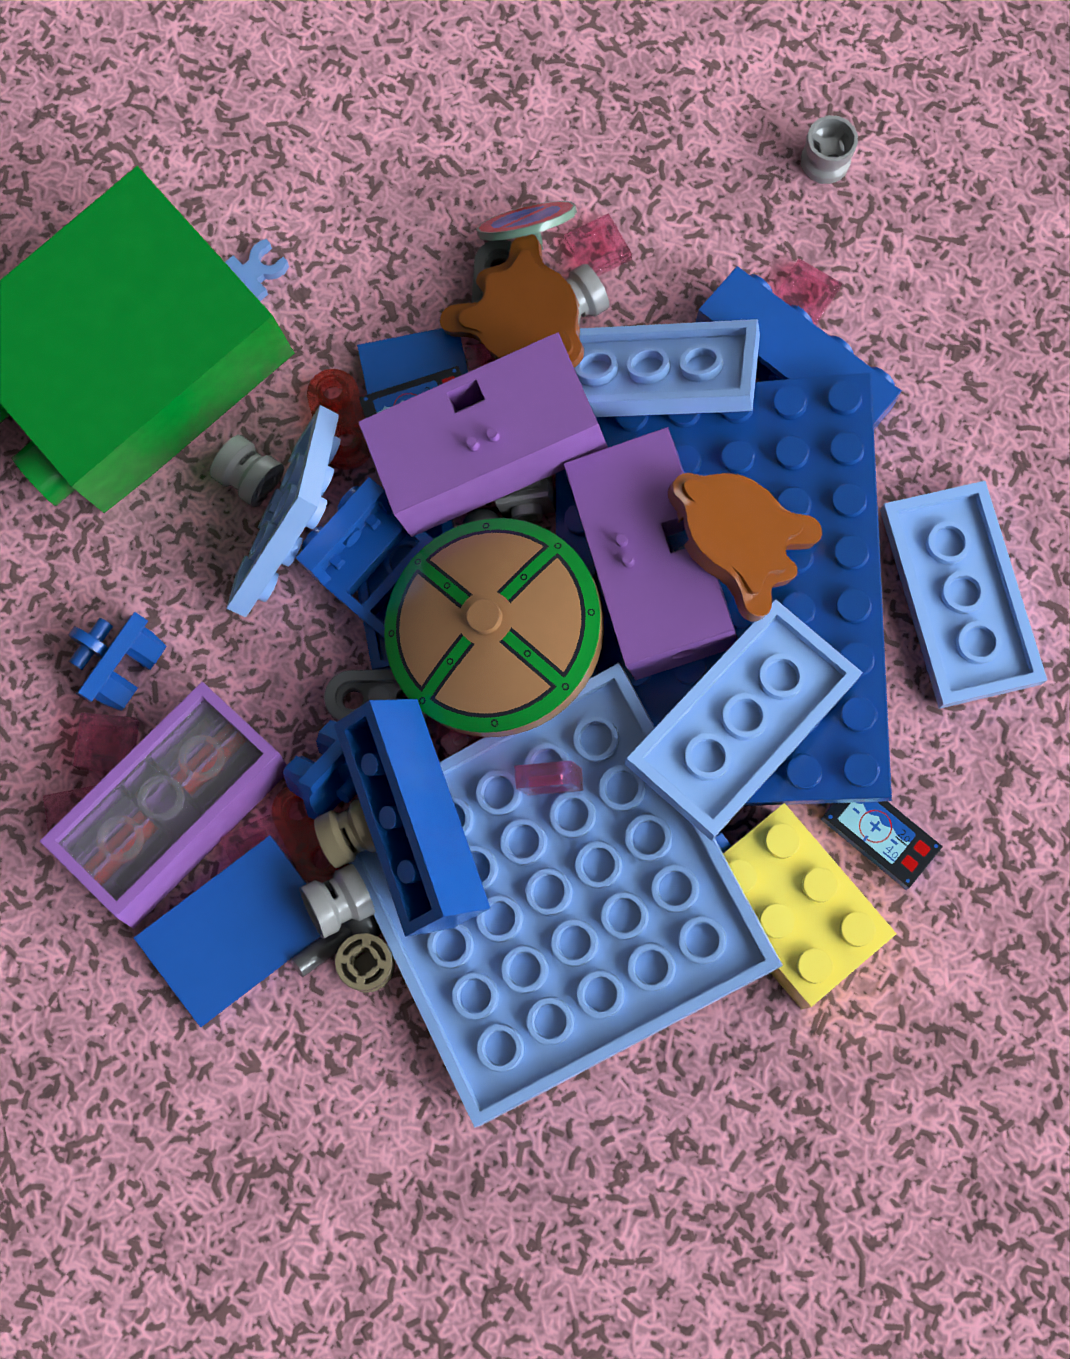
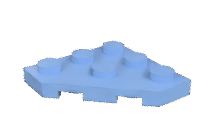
[226,405,341,617]

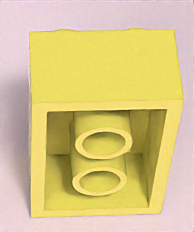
[723,803,897,1010]

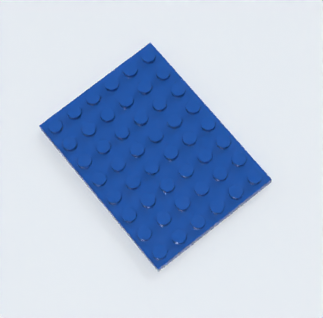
[556,372,892,806]

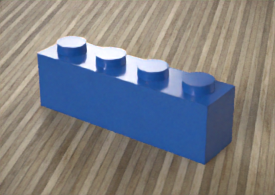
[696,266,902,430]
[334,699,491,937]

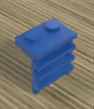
[296,477,433,640]

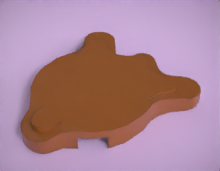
[440,234,584,368]
[668,473,822,622]

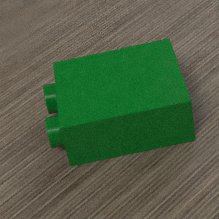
[0,165,295,513]

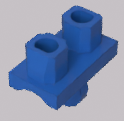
[68,612,167,711]
[283,720,357,819]

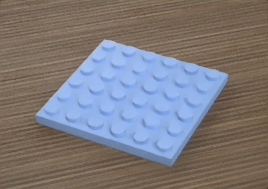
[349,663,783,1128]

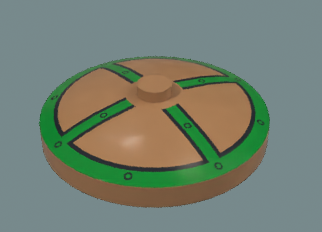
[384,518,604,737]

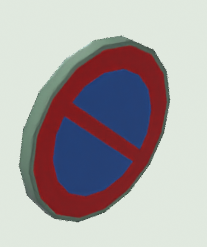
[476,201,577,250]

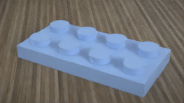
[574,319,760,417]
[880,481,1047,709]
[625,600,863,841]

